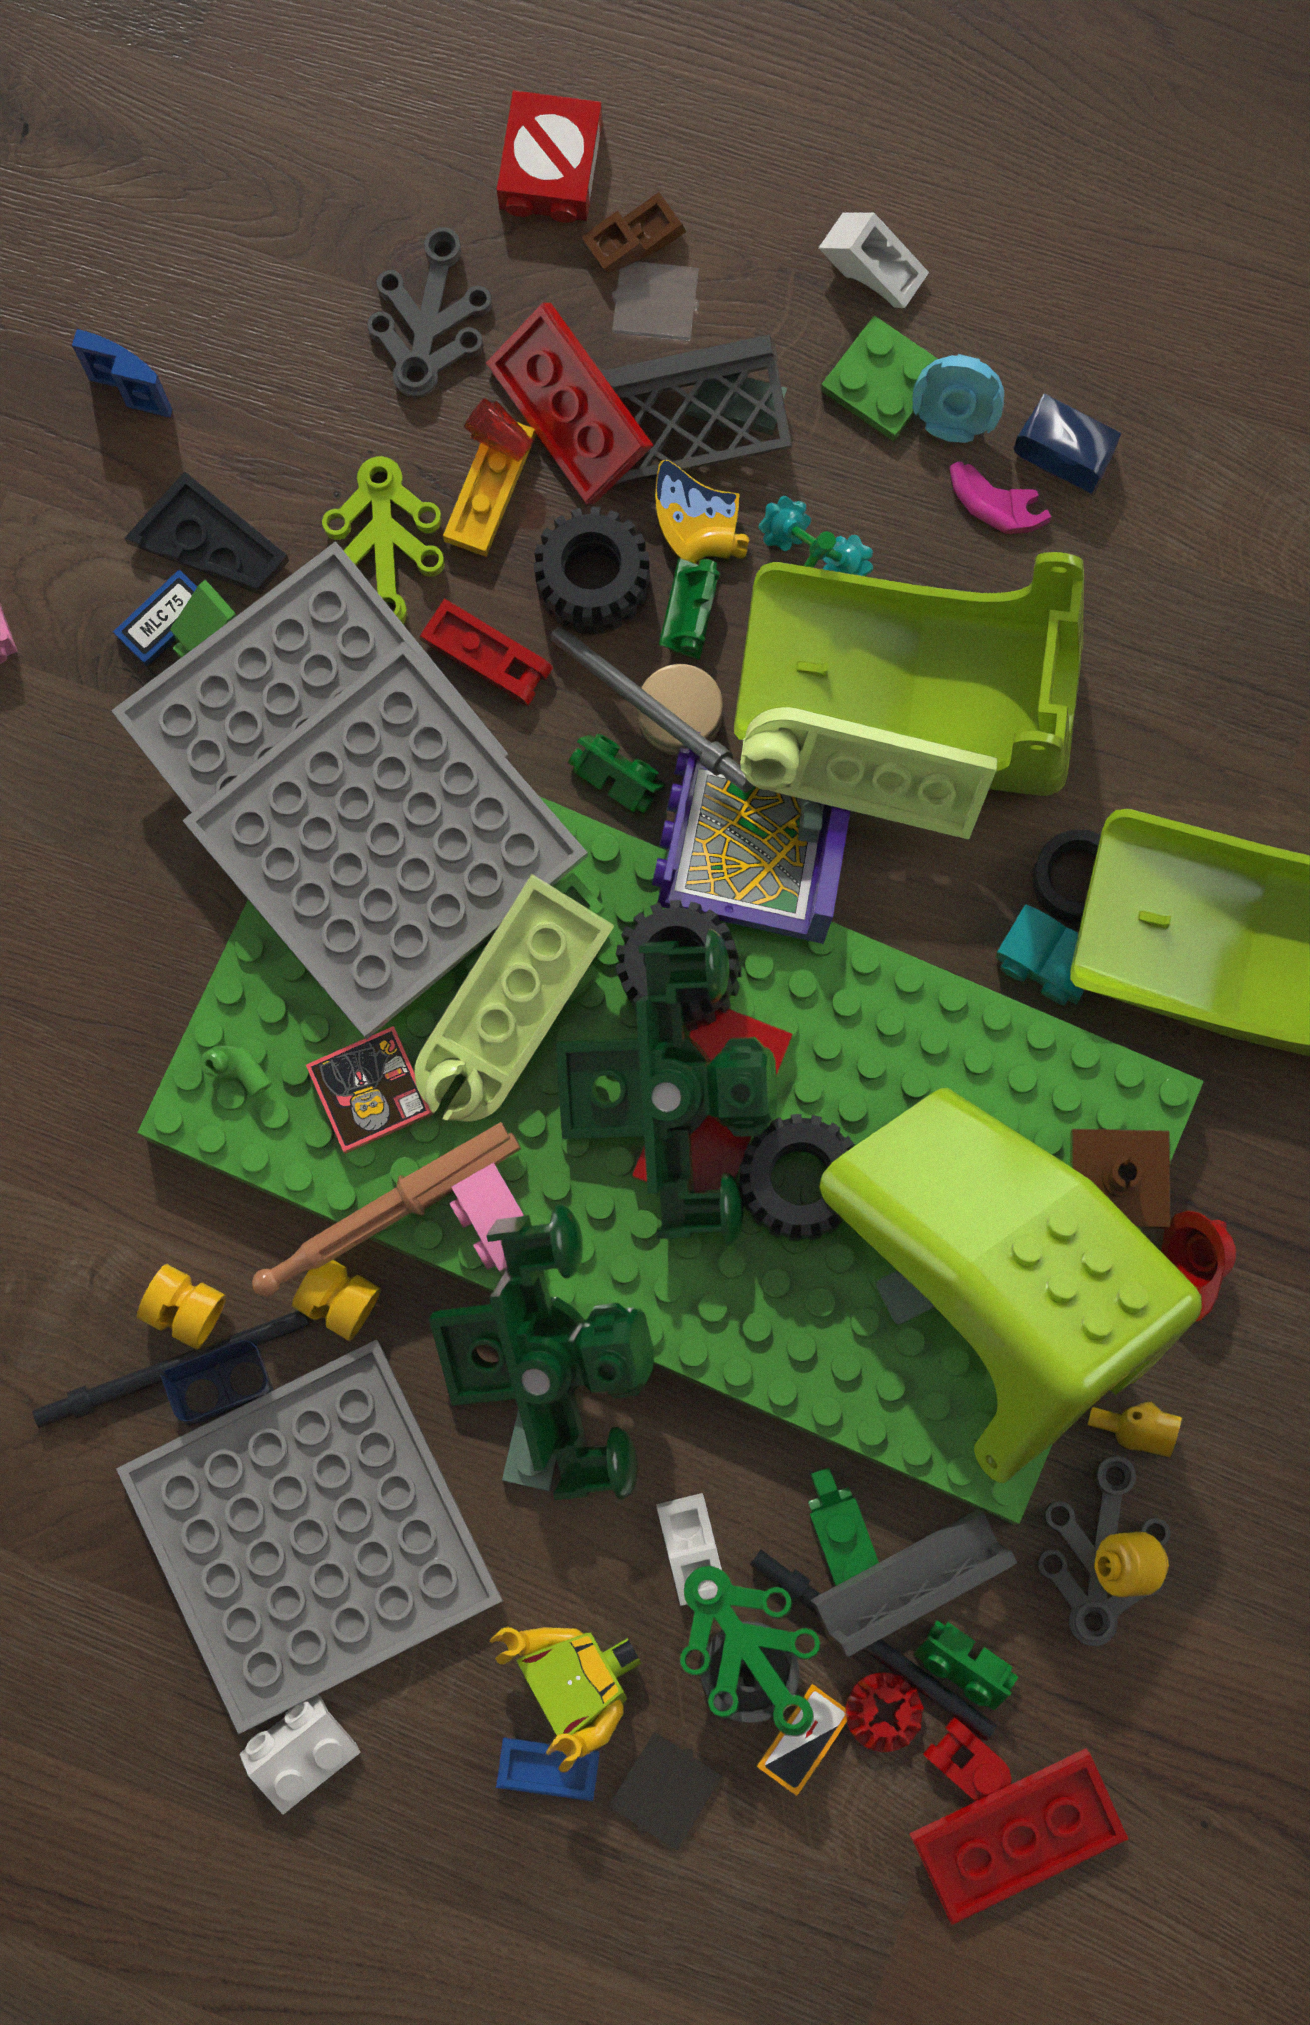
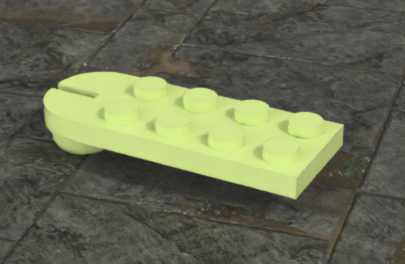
[740,707,997,839]
[415,874,614,1122]

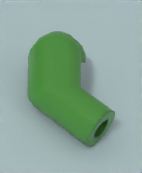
[200,1046,272,1097]

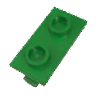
[659,558,720,660]
[568,734,666,814]
[913,1620,1018,1710]

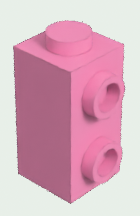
[449,1163,524,1276]

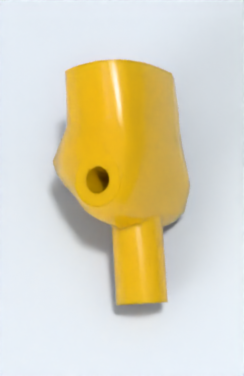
[1087,1402,1182,1458]

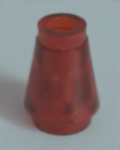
[464,398,534,462]

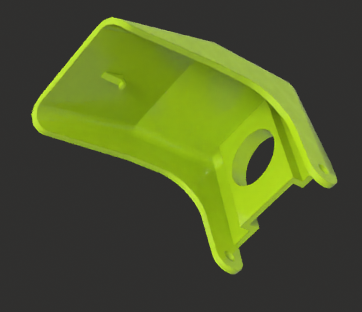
[734,552,1084,796]
[1070,809,1310,1056]
[819,1088,1202,1483]

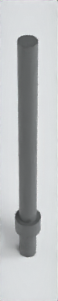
[550,626,753,792]

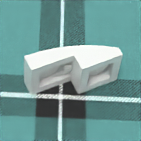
[656,1493,722,1606]

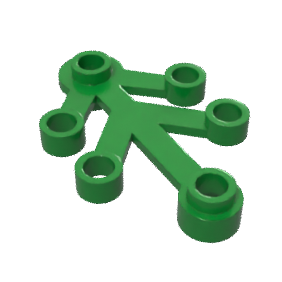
[680,1566,820,1737]

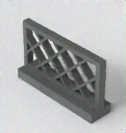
[600,334,792,485]

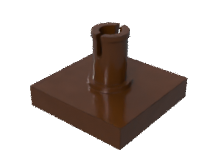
[1070,1129,1170,1229]

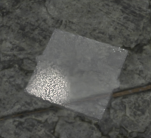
[612,262,699,341]

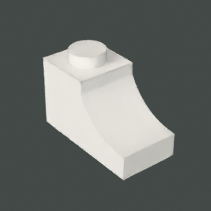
[819,213,929,308]

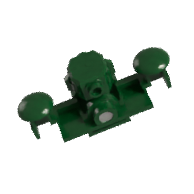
[556,929,778,1246]
[429,1205,655,1500]

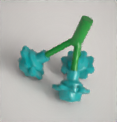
[758,496,873,576]

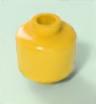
[1094,1532,1169,1597]

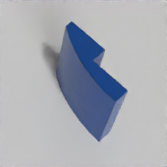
[72,329,173,418]

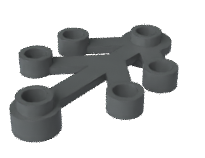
[367,227,492,398]
[1037,1456,1171,1646]

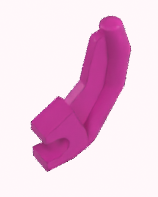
[950,461,1051,534]

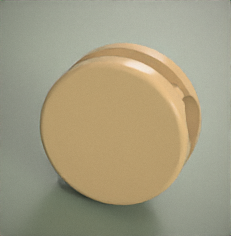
[637,664,723,755]

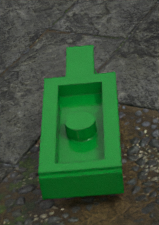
[808,1467,879,1586]

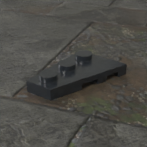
[124,471,290,594]

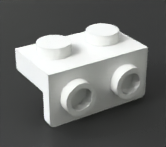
[240,1695,360,1814]

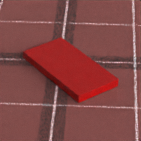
[486,303,654,505]
[632,1009,793,1190]
[909,1748,1128,1925]

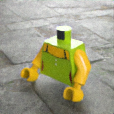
[490,1627,642,1773]

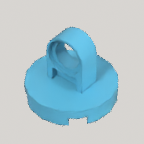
[912,354,1005,443]

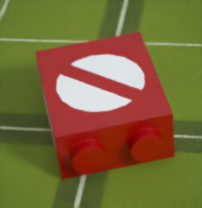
[497,90,603,223]

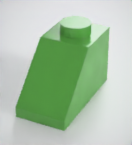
[170,580,237,658]

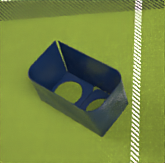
[1013,393,1121,495]
[160,1340,274,1426]

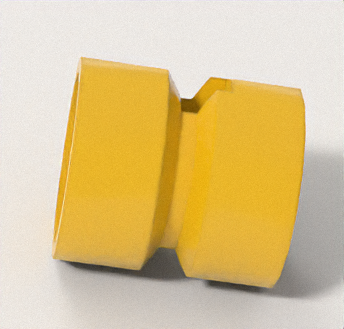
[291,1260,381,1341]
[137,1264,227,1350]

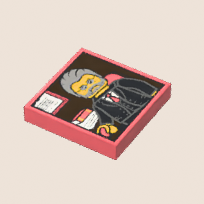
[306,1026,433,1154]

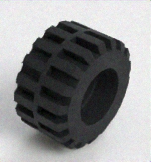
[533,507,650,634]
[616,900,742,1031]
[739,1114,855,1242]

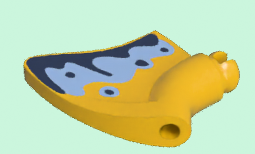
[655,460,749,564]

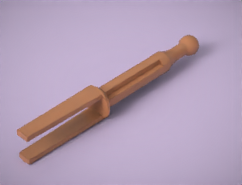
[252,1122,521,1297]

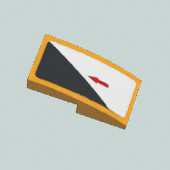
[756,1684,847,1796]

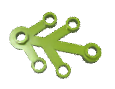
[322,456,445,625]

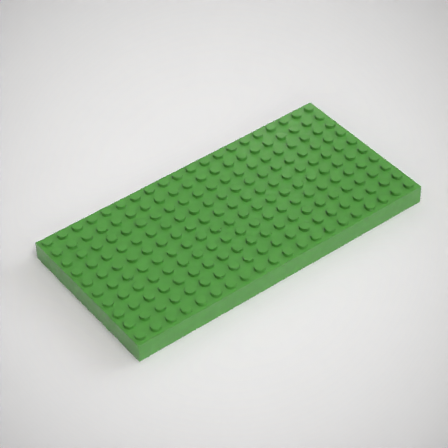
[137,796,1204,1525]

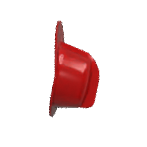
[1161,1211,1236,1322]

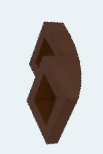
[581,192,687,273]

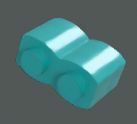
[995,904,1085,1005]

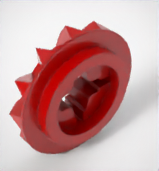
[845,1672,924,1752]

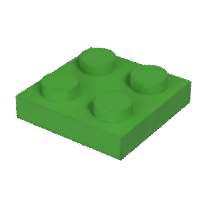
[821,315,937,441]

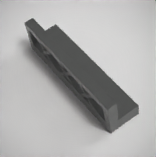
[810,1509,1017,1657]

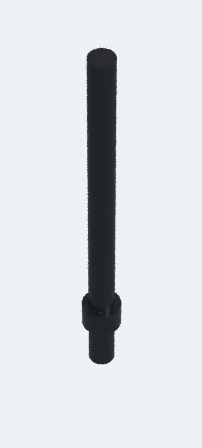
[32,1310,310,1428]
[750,1549,997,1741]

